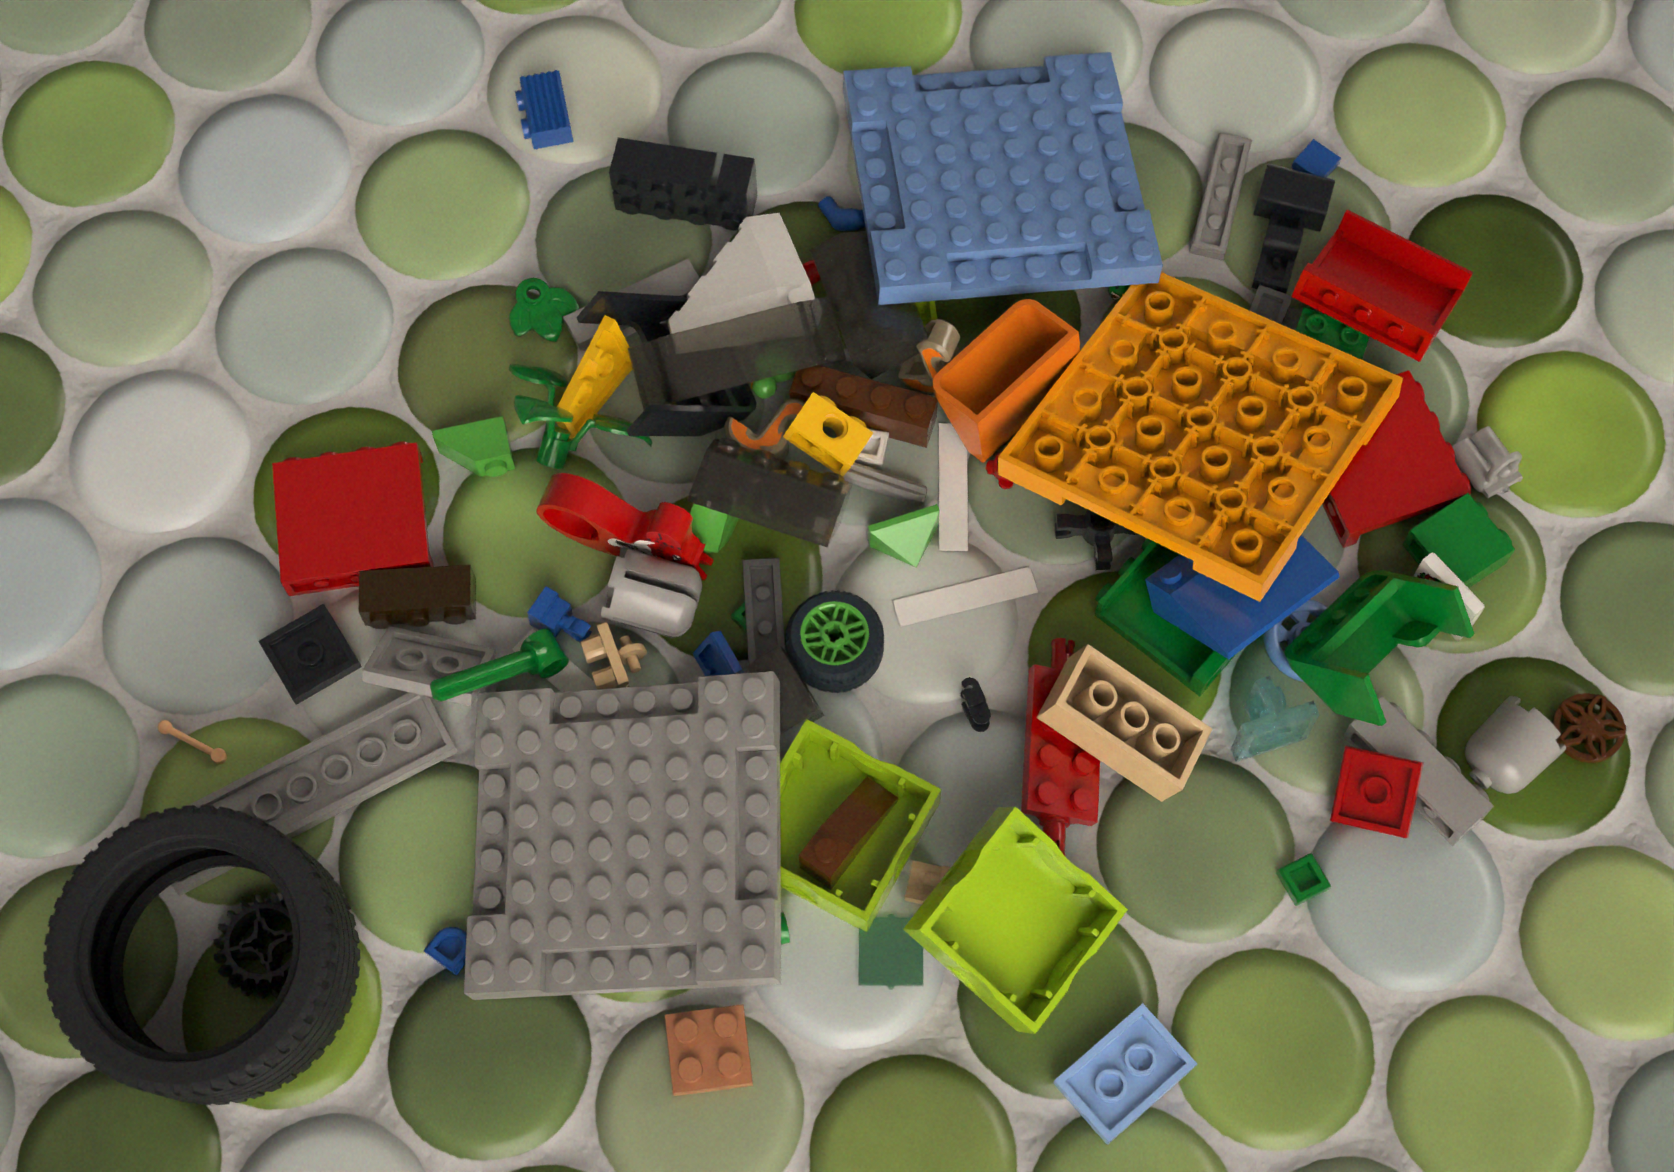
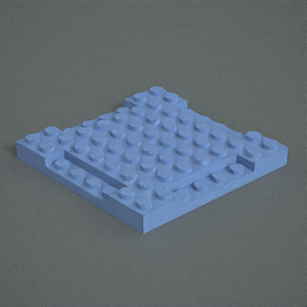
[843,52,1163,305]

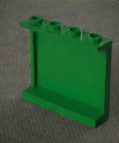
[1095,538,1236,697]

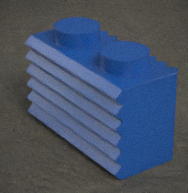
[515,70,574,150]

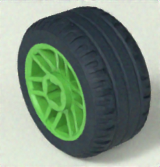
[786,590,884,693]

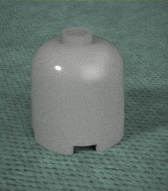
[1465,696,1567,794]

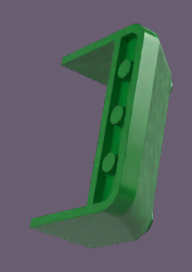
[1285,570,1475,726]

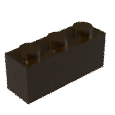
[358,565,476,629]

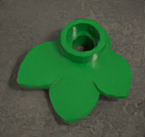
[509,278,579,342]

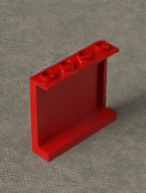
[1291,210,1474,362]
[1322,370,1471,548]
[272,441,434,596]

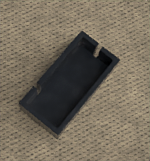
[609,137,758,231]

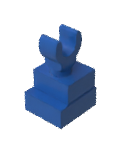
[527,586,592,642]

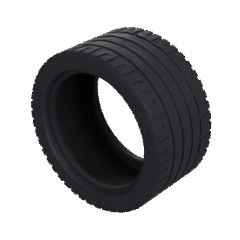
[43,805,360,1105]

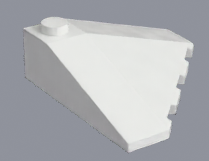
[668,213,819,354]

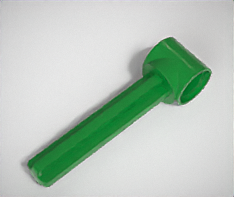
[430,629,569,702]

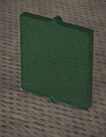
[859,914,923,990]

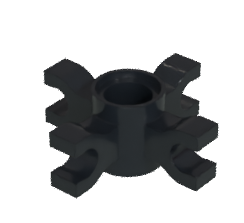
[1054,509,1139,571]

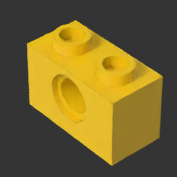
[783,392,873,478]

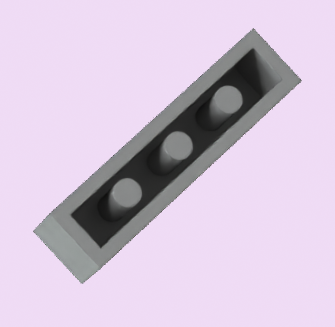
[1343,696,1494,846]

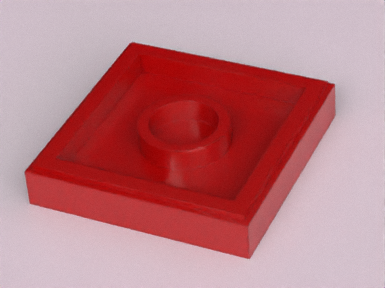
[1330,746,1424,839]

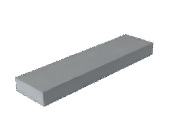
[1190,133,1252,261]
[563,259,700,350]

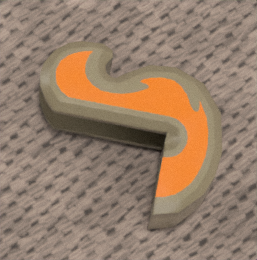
[898,319,961,394]
[724,398,806,470]

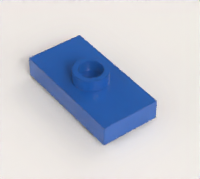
[692,631,745,676]

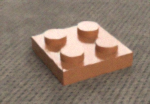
[665,1004,753,1096]

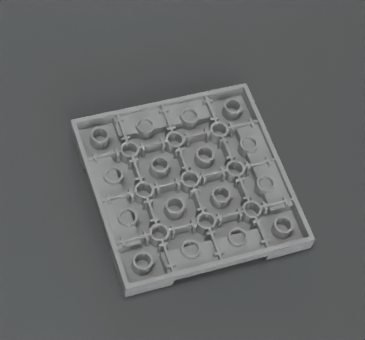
[464,671,781,1000]

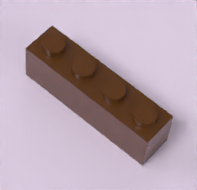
[789,360,938,448]

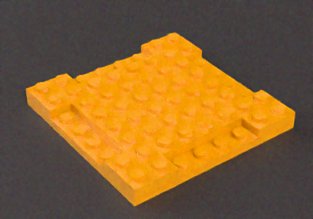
[998,272,1403,602]

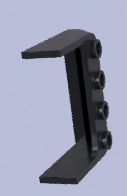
[576,291,757,437]

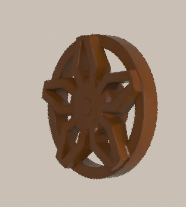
[1552,693,1626,763]

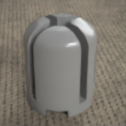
[601,547,702,638]

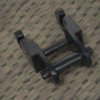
[960,677,991,732]

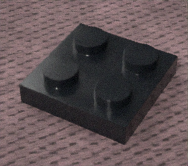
[258,604,362,705]

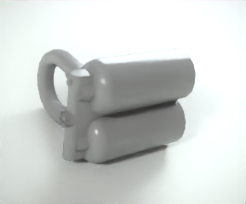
[1452,426,1523,498]

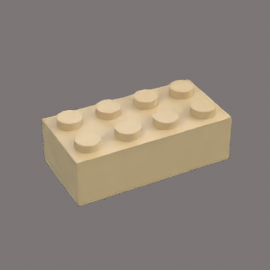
[1037,644,1212,802]

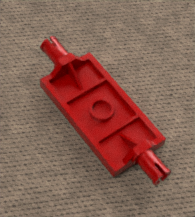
[1021,638,1100,857]

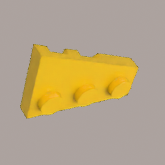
[556,315,638,440]

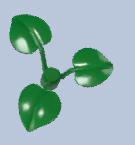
[509,364,652,469]

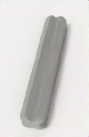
[823,462,927,506]

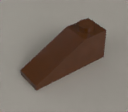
[799,776,898,890]

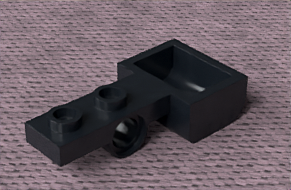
[1251,163,1335,294]

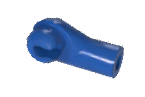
[818,196,865,231]

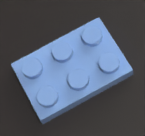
[1053,1003,1197,1145]

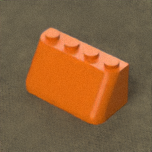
[933,299,1080,463]

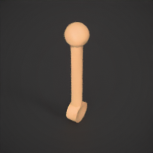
[158,720,227,764]

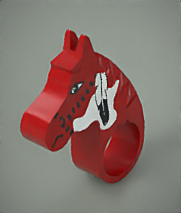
[536,473,714,581]

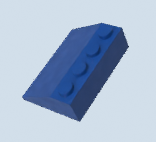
[1145,535,1340,659]

